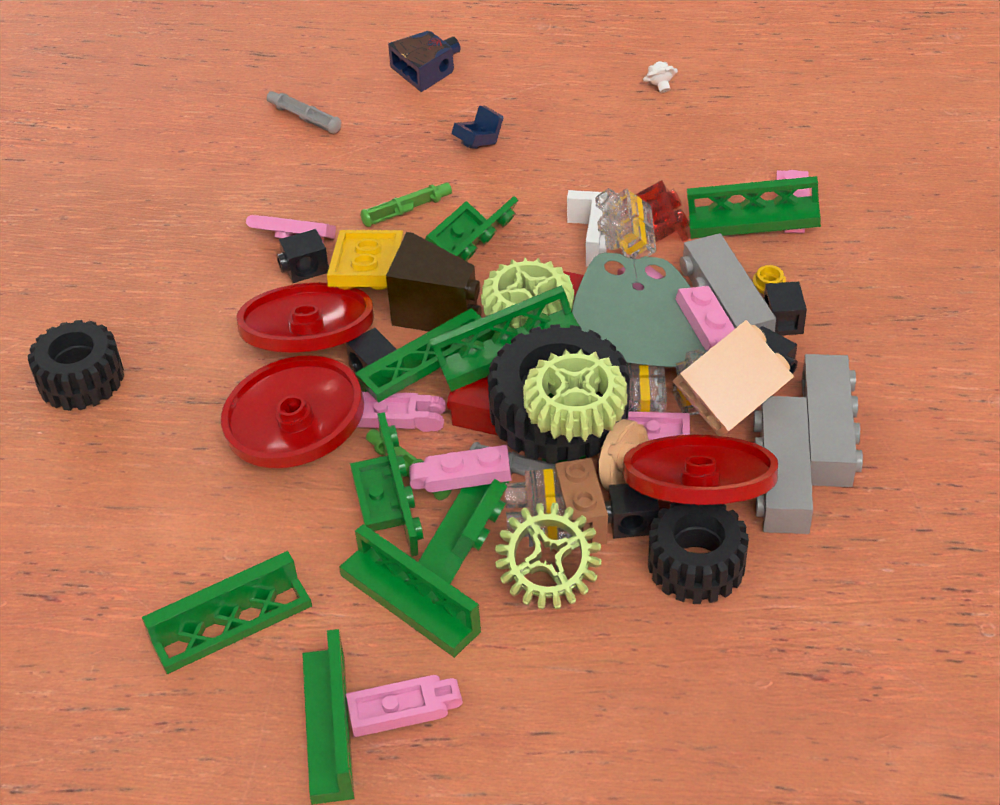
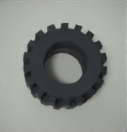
[28,320,124,411]
[648,502,749,604]

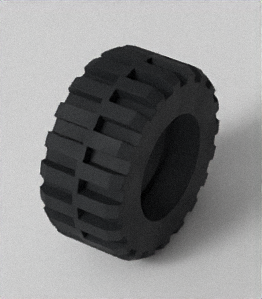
[488,324,630,463]

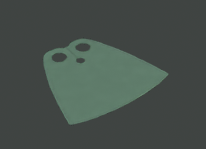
[572,253,709,367]

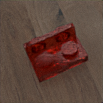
[632,180,690,246]

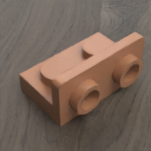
[555,458,608,545]

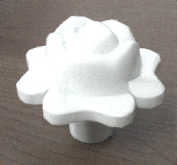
[643,61,678,93]

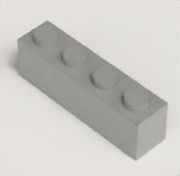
[680,233,776,332]
[802,354,863,487]
[753,396,813,534]

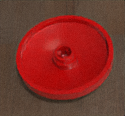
[237,282,374,353]
[221,355,364,468]
[623,434,778,505]

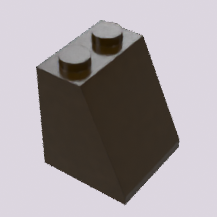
[386,232,482,332]

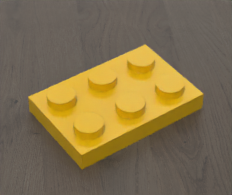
[327,230,404,290]

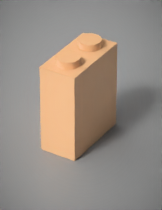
[673,320,794,436]

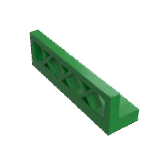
[687,176,821,239]
[430,285,580,391]
[355,308,495,403]
[339,524,481,658]
[142,551,312,674]
[302,629,355,805]

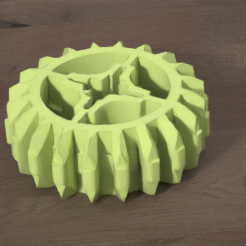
[481,258,574,329]
[523,349,628,442]
[495,503,601,610]

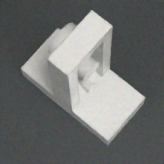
[567,190,632,267]

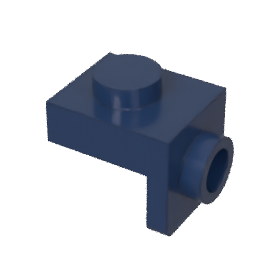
[451,105,504,149]

